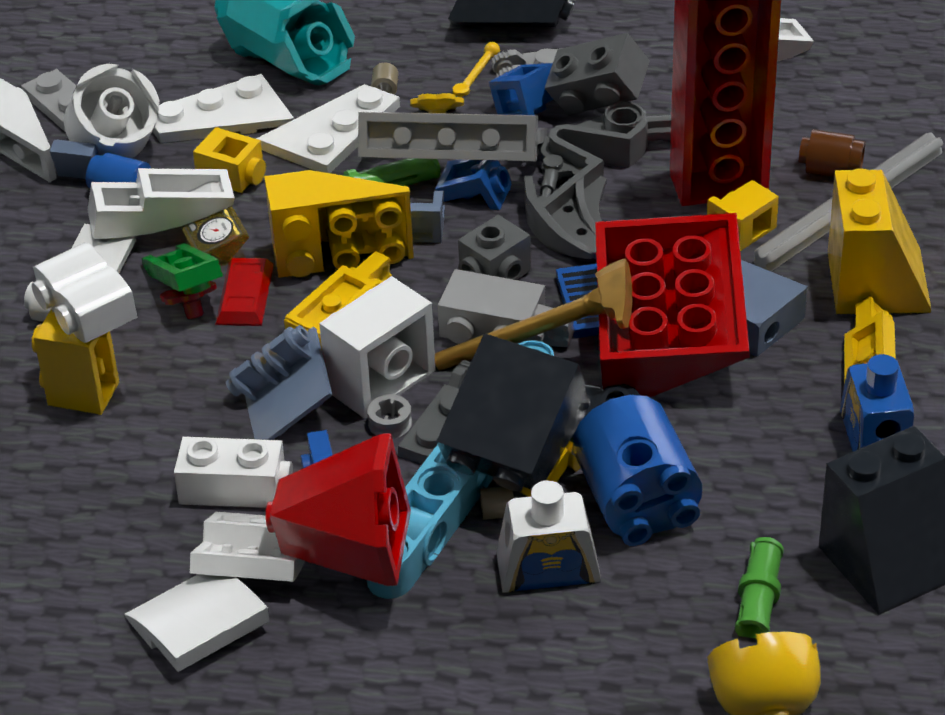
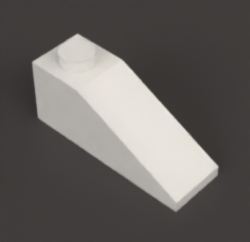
[0,78,56,182]

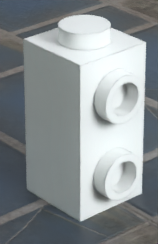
[174,437,293,508]

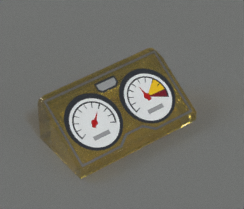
[180,206,250,267]

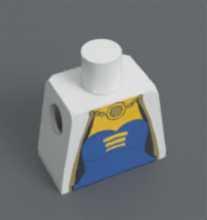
[496,480,602,592]

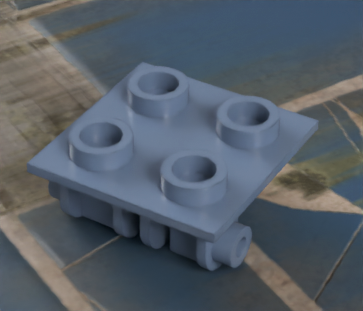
[226,325,333,440]

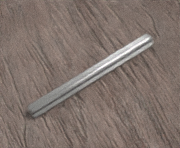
[753,133,943,271]

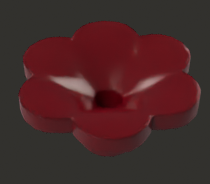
[160,281,217,319]

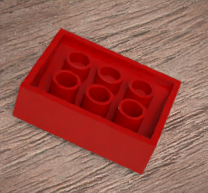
[595,213,750,397]

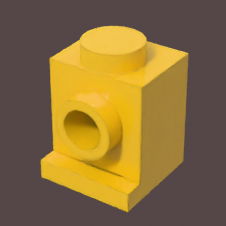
[193,127,266,193]
[707,180,779,251]

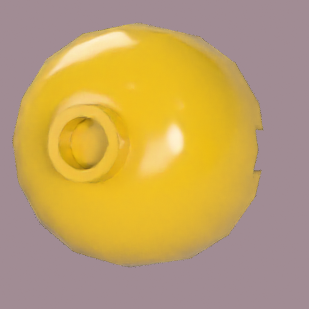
[707,632,821,715]

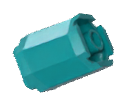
[214,0,355,85]

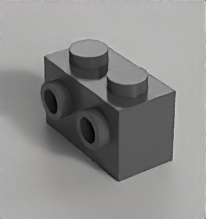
[545,33,650,115]

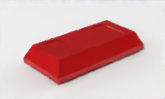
[215,258,274,326]

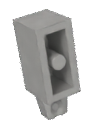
[438,269,574,347]

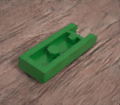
[142,243,223,294]

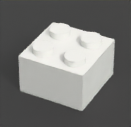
[319,276,436,419]

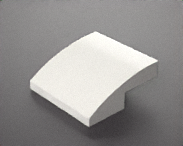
[190,512,305,582]
[125,574,269,672]

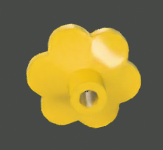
[410,93,464,113]

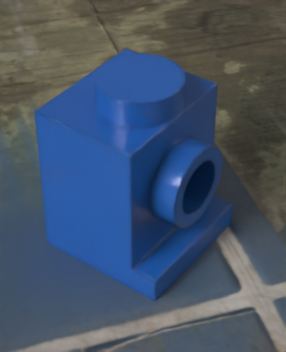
[489,63,553,115]

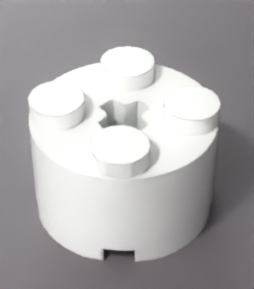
[64,64,159,158]

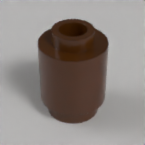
[798,129,866,177]

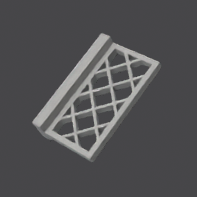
[358,112,548,161]

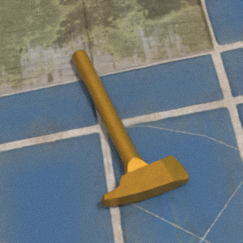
[435,259,632,371]

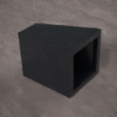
[436,333,591,492]
[818,426,945,615]

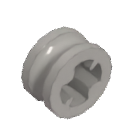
[367,394,412,439]

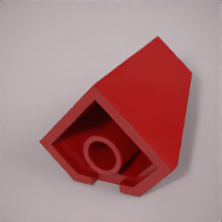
[265,433,411,586]

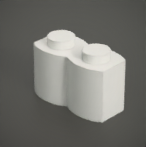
[31,243,138,343]

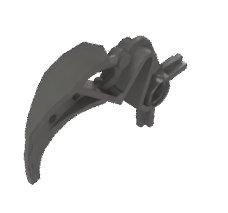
[524,101,671,259]

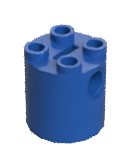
[573,395,702,546]

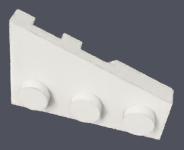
[153,74,294,143]
[256,84,400,173]

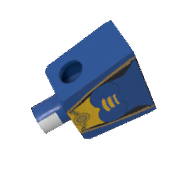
[840,354,914,452]

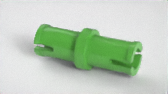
[735,537,784,638]

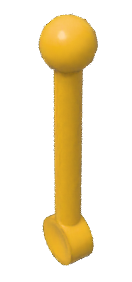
[453,42,500,97]

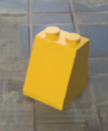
[828,169,931,314]

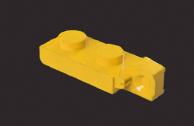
[284,251,392,350]
[844,295,896,379]

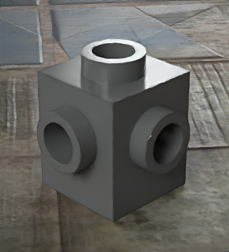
[458,214,531,280]

